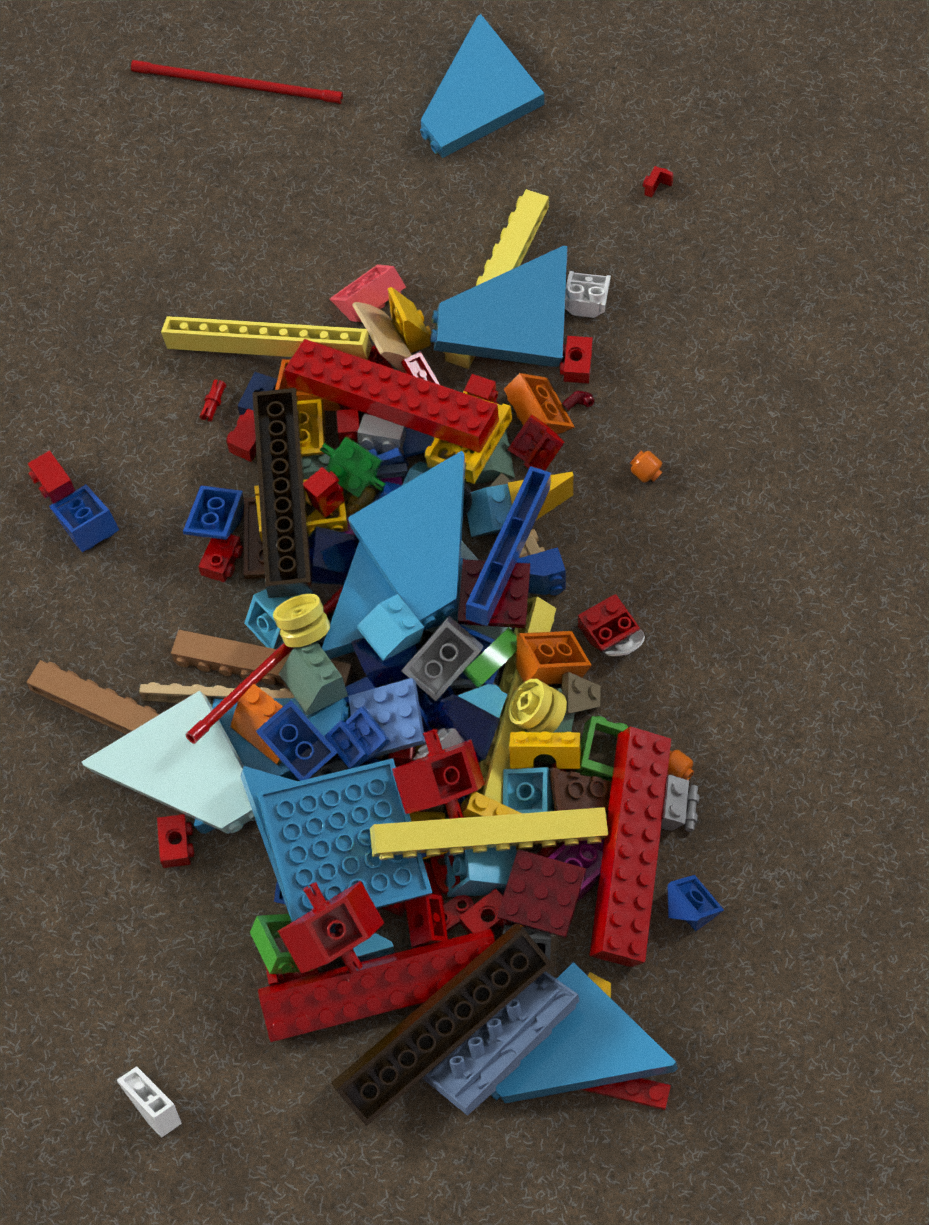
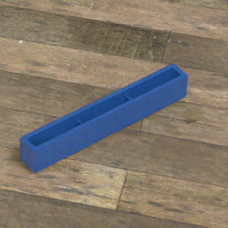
[466,466,551,626]

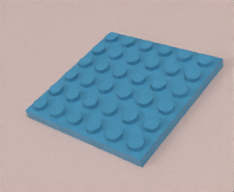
[256,759,432,922]

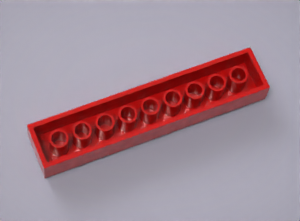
[284,339,499,453]
[590,727,671,967]
[258,929,495,1042]

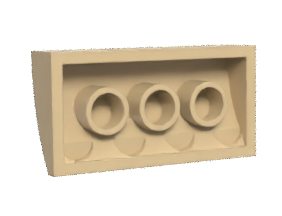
[352,302,412,374]

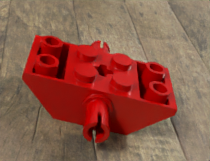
[392,729,485,819]
[278,881,384,974]

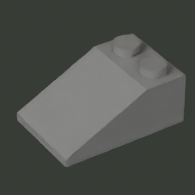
[402,616,483,701]

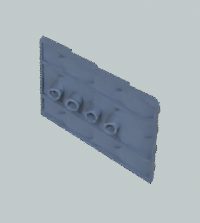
[423,971,579,1115]

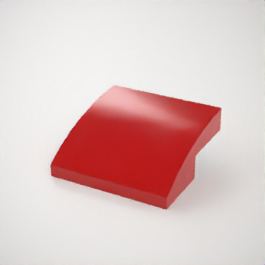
[507,414,565,471]

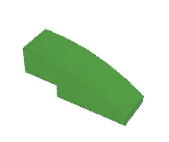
[463,627,517,688]

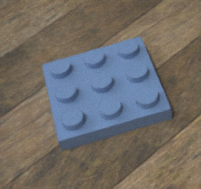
[348,678,425,759]

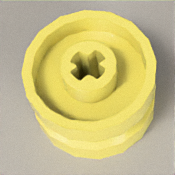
[273,594,330,648]
[508,679,567,732]

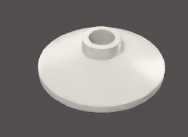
[603,629,645,656]

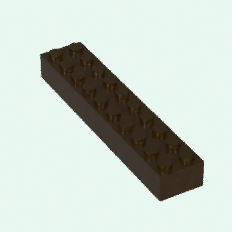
[252,388,313,598]
[331,923,553,1126]

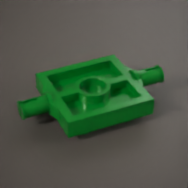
[320,437,386,498]

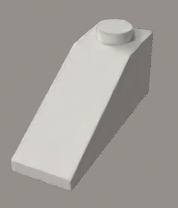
[117,1066,182,1138]

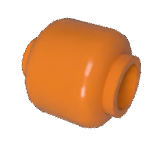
[630,451,662,483]
[667,750,694,780]

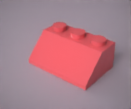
[330,264,406,323]

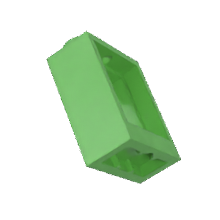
[574,716,628,781]
[250,914,313,974]

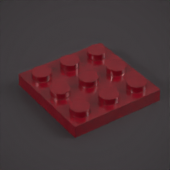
[458,559,530,628]
[497,849,587,938]

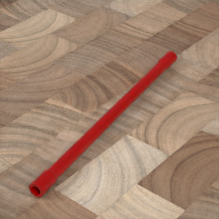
[131,60,343,104]
[185,585,344,744]

